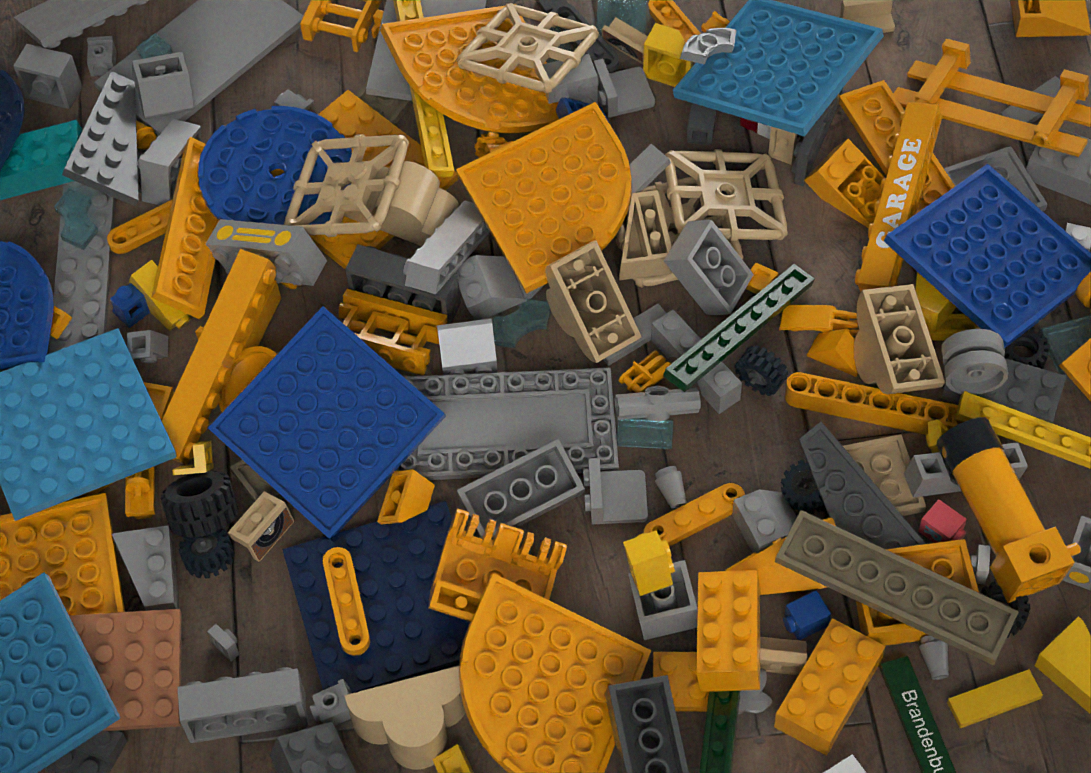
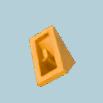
[807,329,858,377]

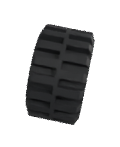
[160,471,239,538]

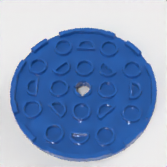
[198,106,352,225]

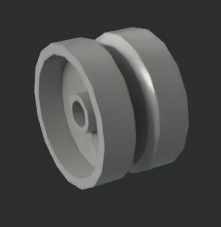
[941,329,1008,395]

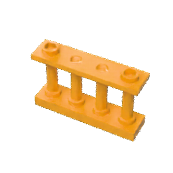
[300,0,382,52]

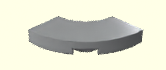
[680,28,736,64]

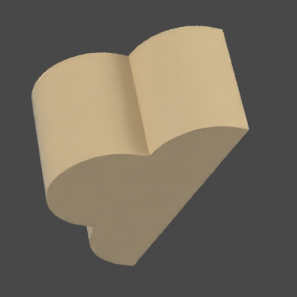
[344,161,459,246]
[545,240,642,363]
[854,284,945,394]
[345,666,465,770]

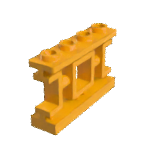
[339,289,447,375]

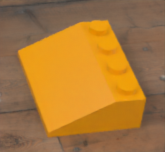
[856,539,979,646]

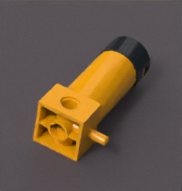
[936,417,1081,603]

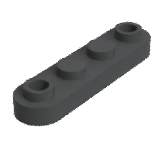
[552,3,619,73]

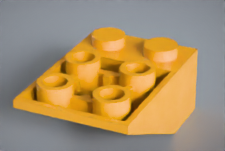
[1010,0,1091,37]
[804,138,885,228]

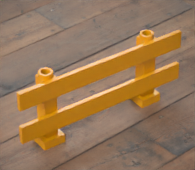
[893,38,1091,157]

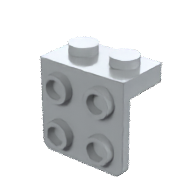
[594,59,655,118]
[583,458,648,524]

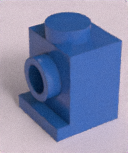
[110,283,150,328]

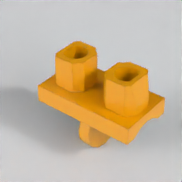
[125,466,155,519]

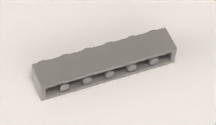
[403,200,490,294]

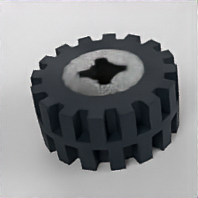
[781,460,824,514]

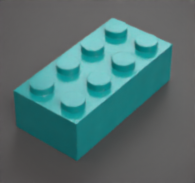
[0,119,83,200]

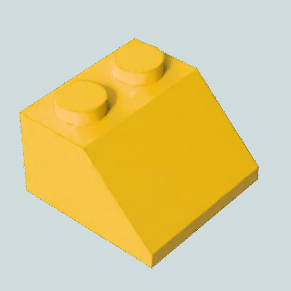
[643,23,692,87]

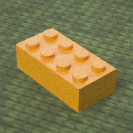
[696,570,760,692]
[774,618,886,756]

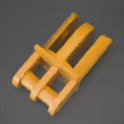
[619,349,672,393]

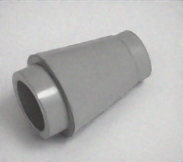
[655,466,687,510]
[919,635,949,680]

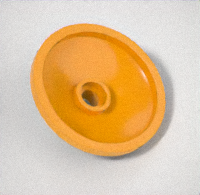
[218,346,277,412]

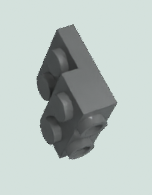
[44,730,127,773]

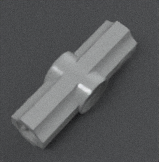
[614,386,701,421]

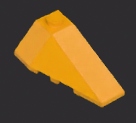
[725,517,836,595]

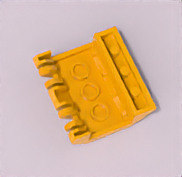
[428,508,567,622]

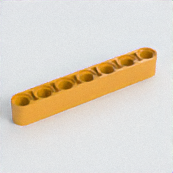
[785,372,963,435]

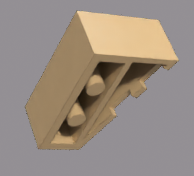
[619,190,672,280]

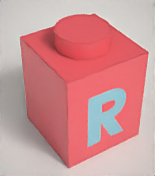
[918,499,967,543]

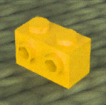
[623,530,675,596]

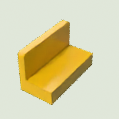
[172,440,214,475]

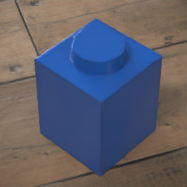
[783,590,831,641]

